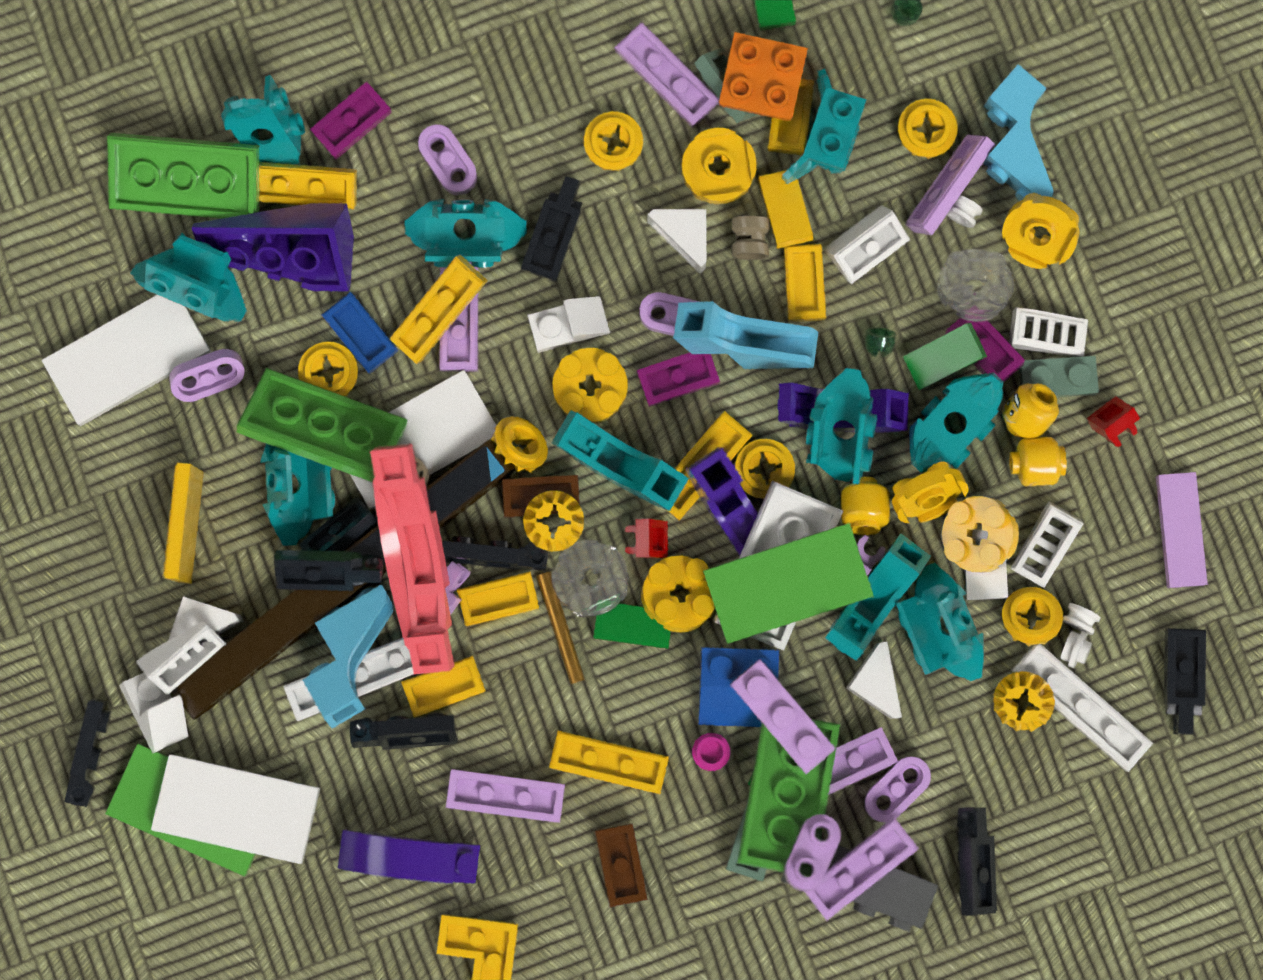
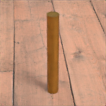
[536,572,585,684]

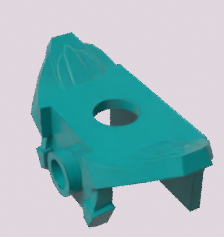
[782,69,867,184]
[221,75,305,165]
[405,199,526,268]
[130,233,247,322]
[806,368,877,484]
[909,372,1004,473]
[260,444,335,546]
[896,563,984,681]

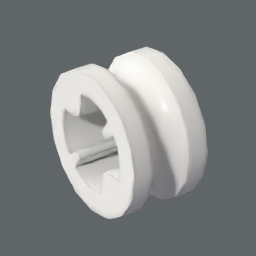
[947,195,983,228]
[1063,603,1101,635]

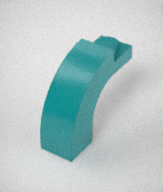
[551,410,689,511]
[825,533,931,661]

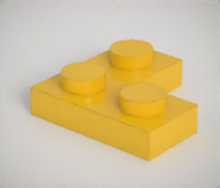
[436,914,519,980]

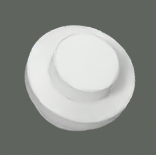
[1061,631,1092,668]

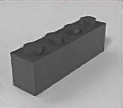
[778,838,939,932]

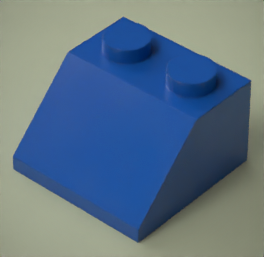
[698,648,779,727]

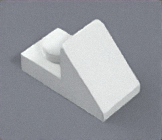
[528,296,610,353]
[119,673,188,753]

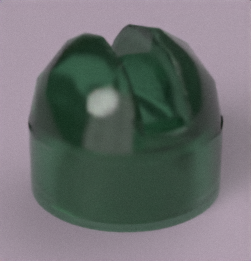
[891,0,923,27]
[865,327,896,357]

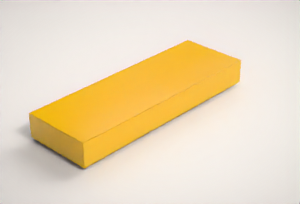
[259,162,357,209]
[389,255,488,364]
[666,411,753,521]
[549,731,669,794]

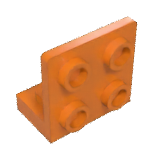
[719,32,808,121]

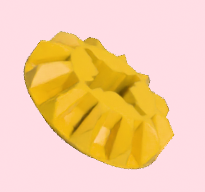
[897,99,958,159]
[584,112,643,172]
[298,342,358,396]
[491,416,548,473]
[735,439,795,499]
[523,491,584,552]
[1001,587,1063,647]
[993,671,1055,732]

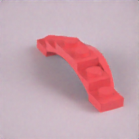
[370,443,454,674]

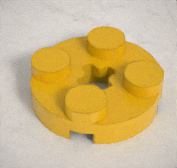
[681,128,757,204]
[1002,193,1080,269]
[553,348,628,424]
[892,462,969,523]
[942,496,1019,573]
[641,555,715,633]

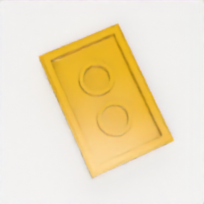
[163,463,204,584]

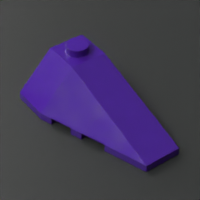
[191,203,354,291]

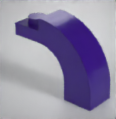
[777,383,909,432]
[686,447,758,556]
[338,830,480,884]

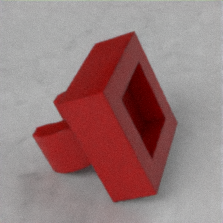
[1086,396,1140,448]
[625,518,668,559]

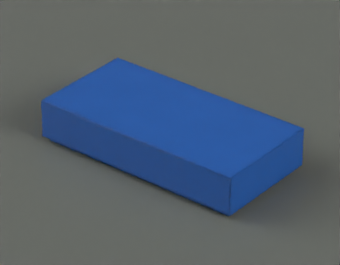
[322,292,398,374]

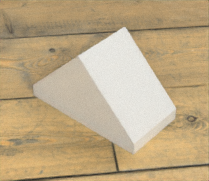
[647,209,707,274]
[168,597,244,650]
[846,642,902,719]

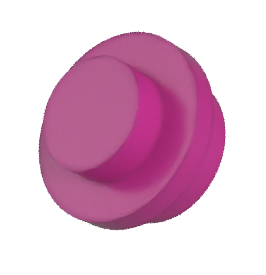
[692,733,730,771]

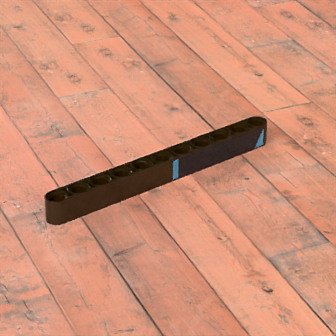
[171,438,516,720]

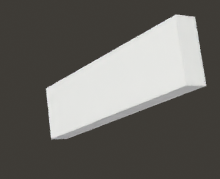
[283,638,414,721]
[1011,644,1153,772]

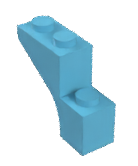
[983,64,1053,201]
[673,301,818,369]
[303,584,394,729]

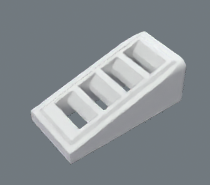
[1009,307,1088,357]
[1011,501,1084,588]
[136,621,226,695]

